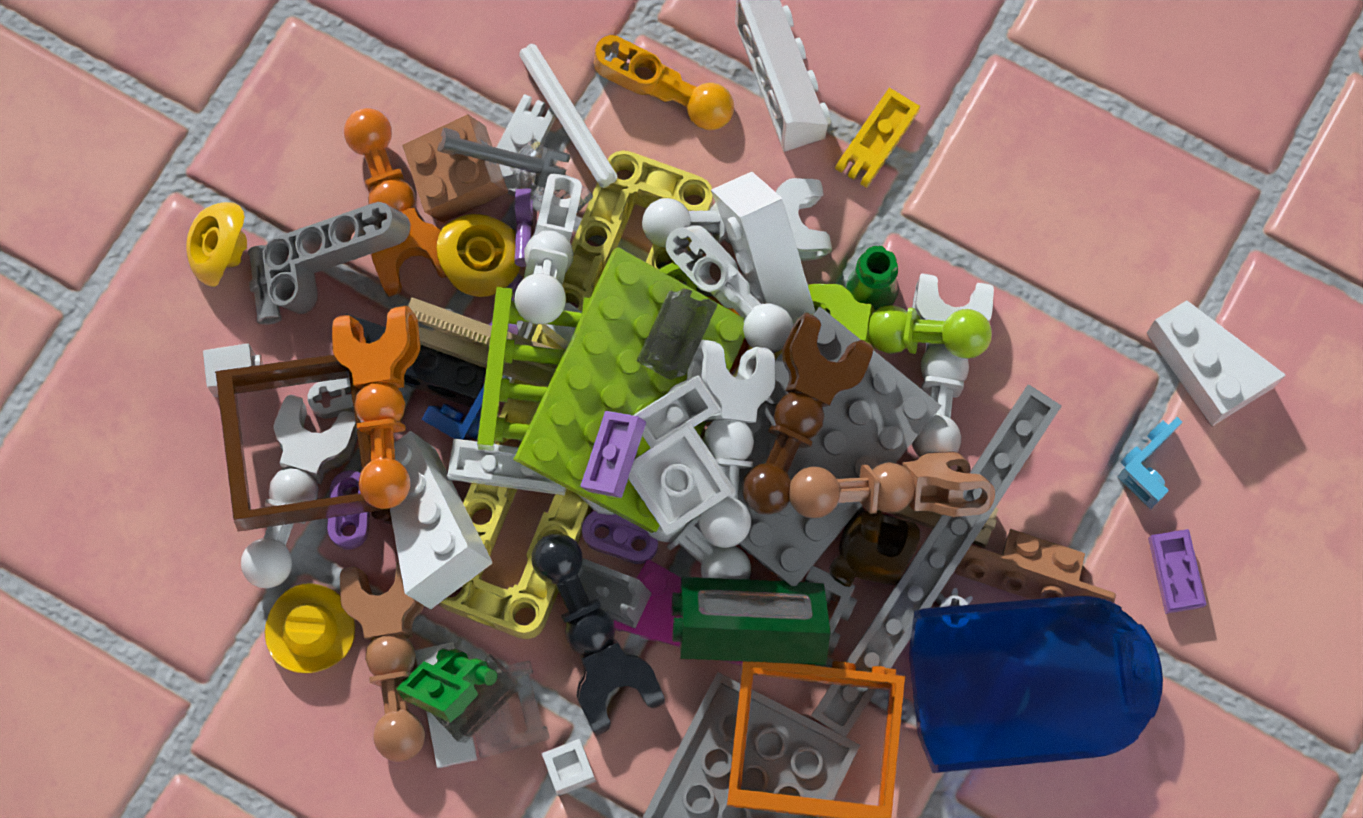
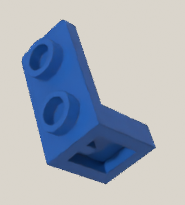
[421,374,506,441]

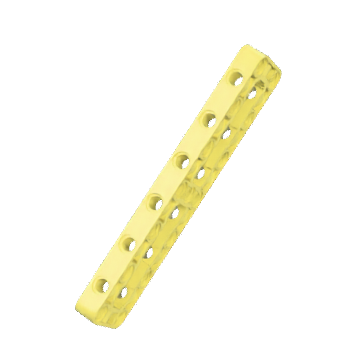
[439,150,713,639]

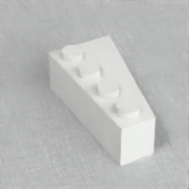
[390,431,493,609]

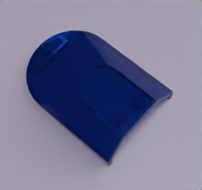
[909,596,1163,774]

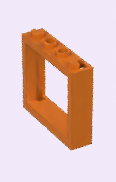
[727,661,905,818]

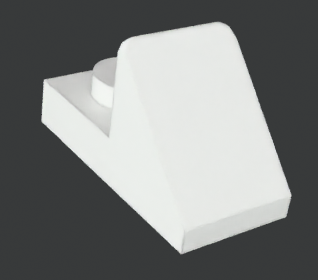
[633,375,721,448]

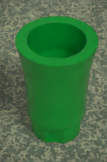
[846,246,899,311]

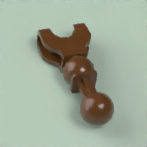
[741,312,874,515]

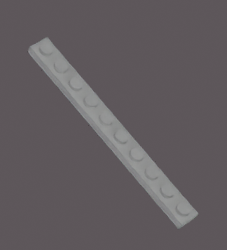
[811,384,1062,737]

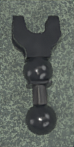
[531,533,665,735]

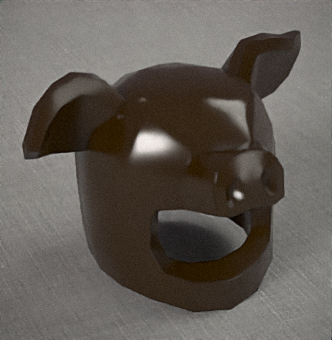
[829,505,920,587]

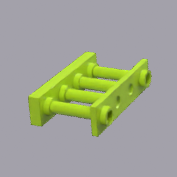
[477,287,590,451]

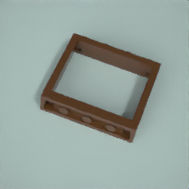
[215,355,380,532]

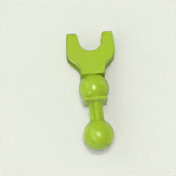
[808,284,992,359]

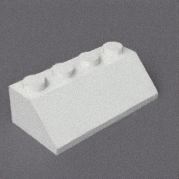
[735,0,831,152]

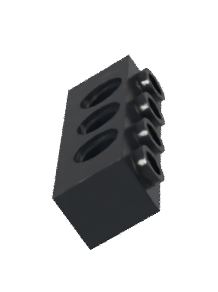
[332,313,487,408]

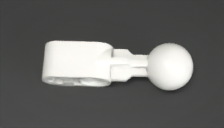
[666,225,793,353]

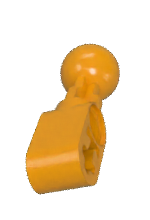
[593,35,734,130]

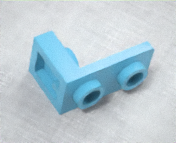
[1117,417,1183,509]

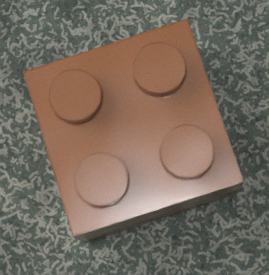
[402,114,509,222]

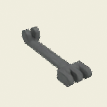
[437,128,571,192]

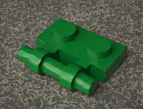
[396,648,497,723]

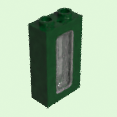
[671,577,831,665]

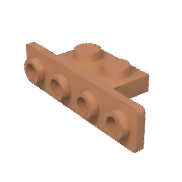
[955,529,1116,623]

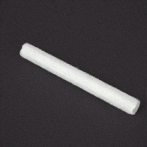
[519,44,617,188]

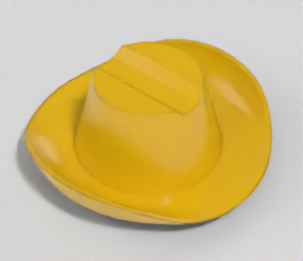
[186,202,247,287]
[437,214,520,297]
[265,583,355,673]

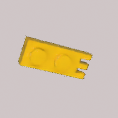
[835,87,921,188]

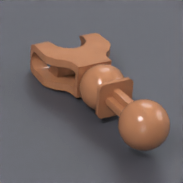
[789,452,995,518]
[340,560,425,762]

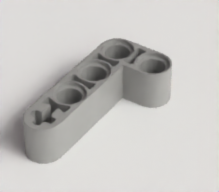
[263,202,411,314]

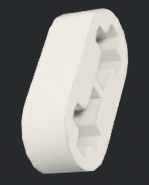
[307,378,354,419]

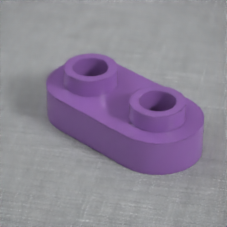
[327,470,370,550]
[582,511,658,564]

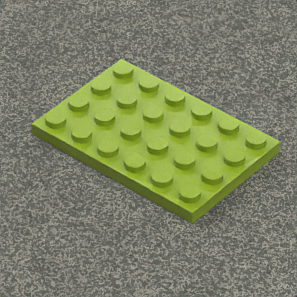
[513,247,745,533]

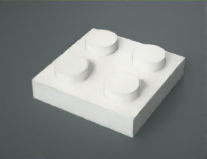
[628,423,735,535]

